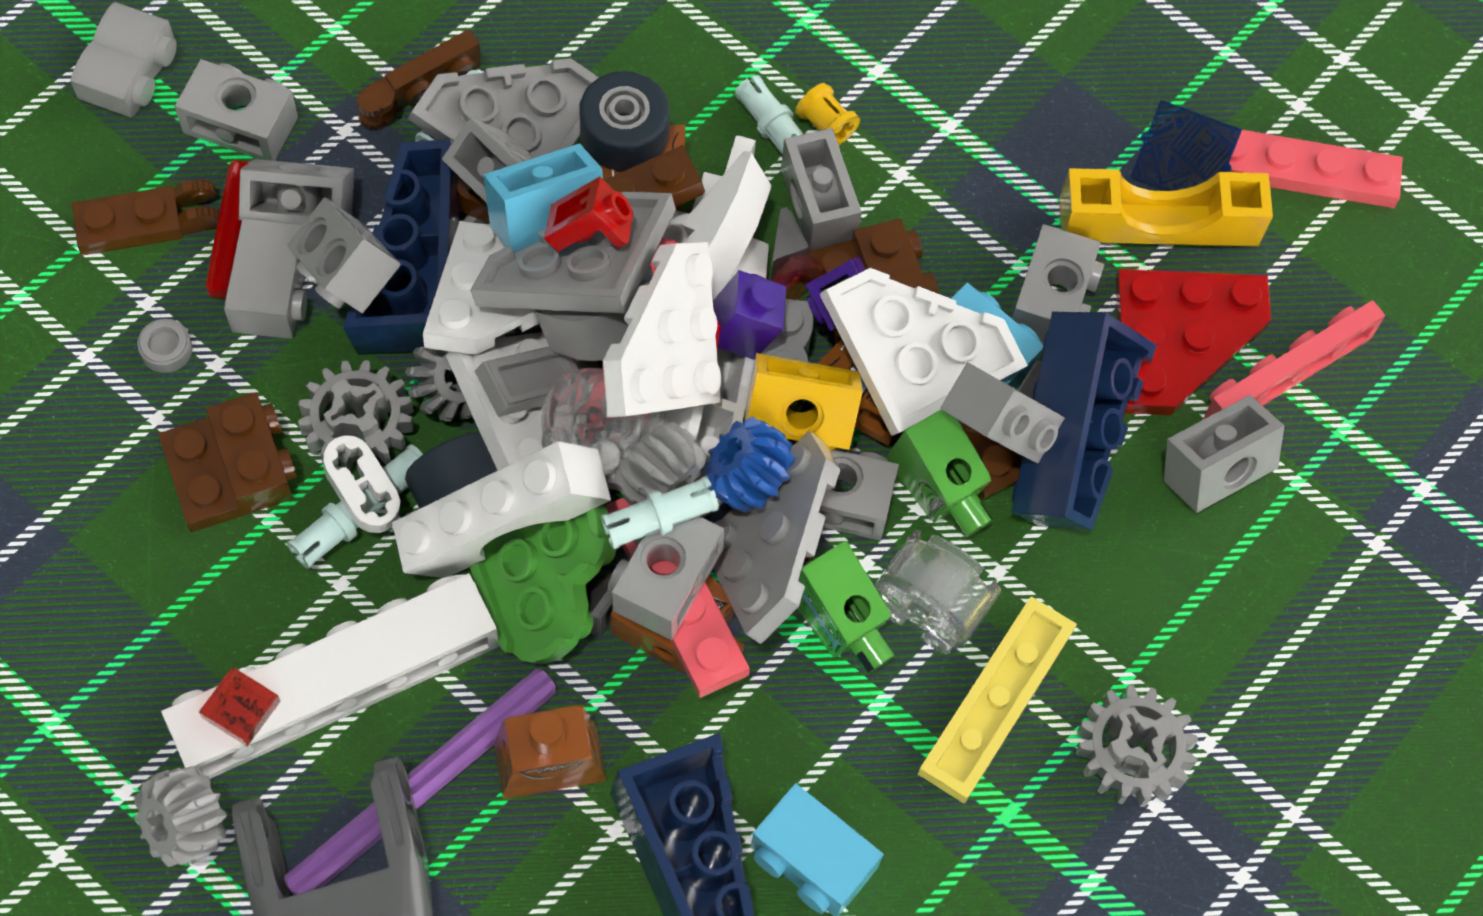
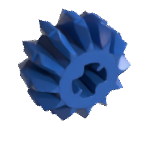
[702,417,796,513]

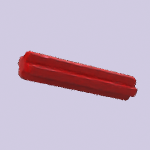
[205,160,250,299]

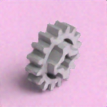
[298,360,414,471]
[1076,685,1198,807]

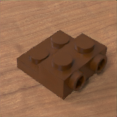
[806,218,939,346]
[158,392,297,533]

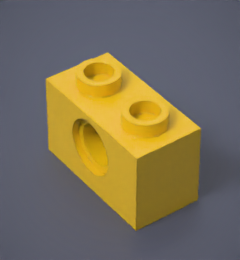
[744,353,863,451]

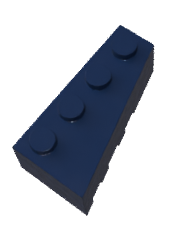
[343,139,462,355]
[1011,311,1157,531]
[610,733,754,916]

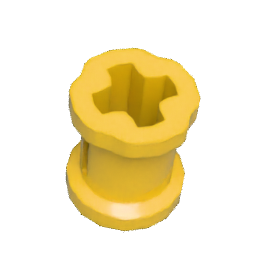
[795,83,860,146]

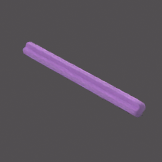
[284,668,556,895]

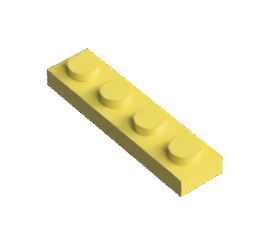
[918,596,1077,804]

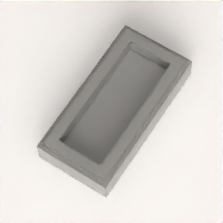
[475,346,588,417]

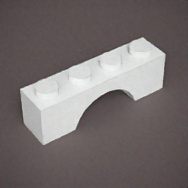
[392,441,611,578]

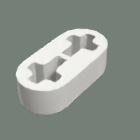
[323,435,400,533]

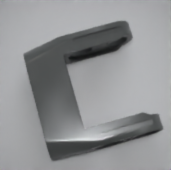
[232,756,433,916]

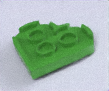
[470,504,616,664]

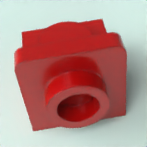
[544,176,634,252]

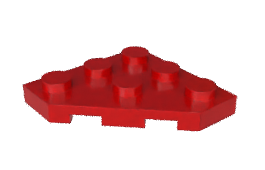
[1115,269,1271,415]

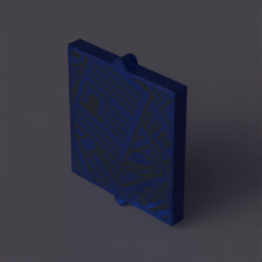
[1131,100,1242,191]

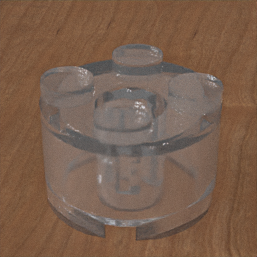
[541,368,666,476]
[875,530,1001,655]

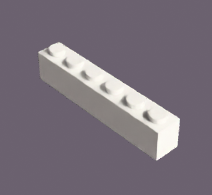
[161,573,499,779]

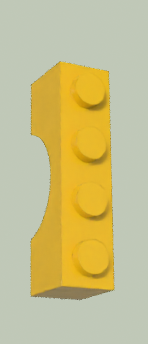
[1059,168,1273,246]

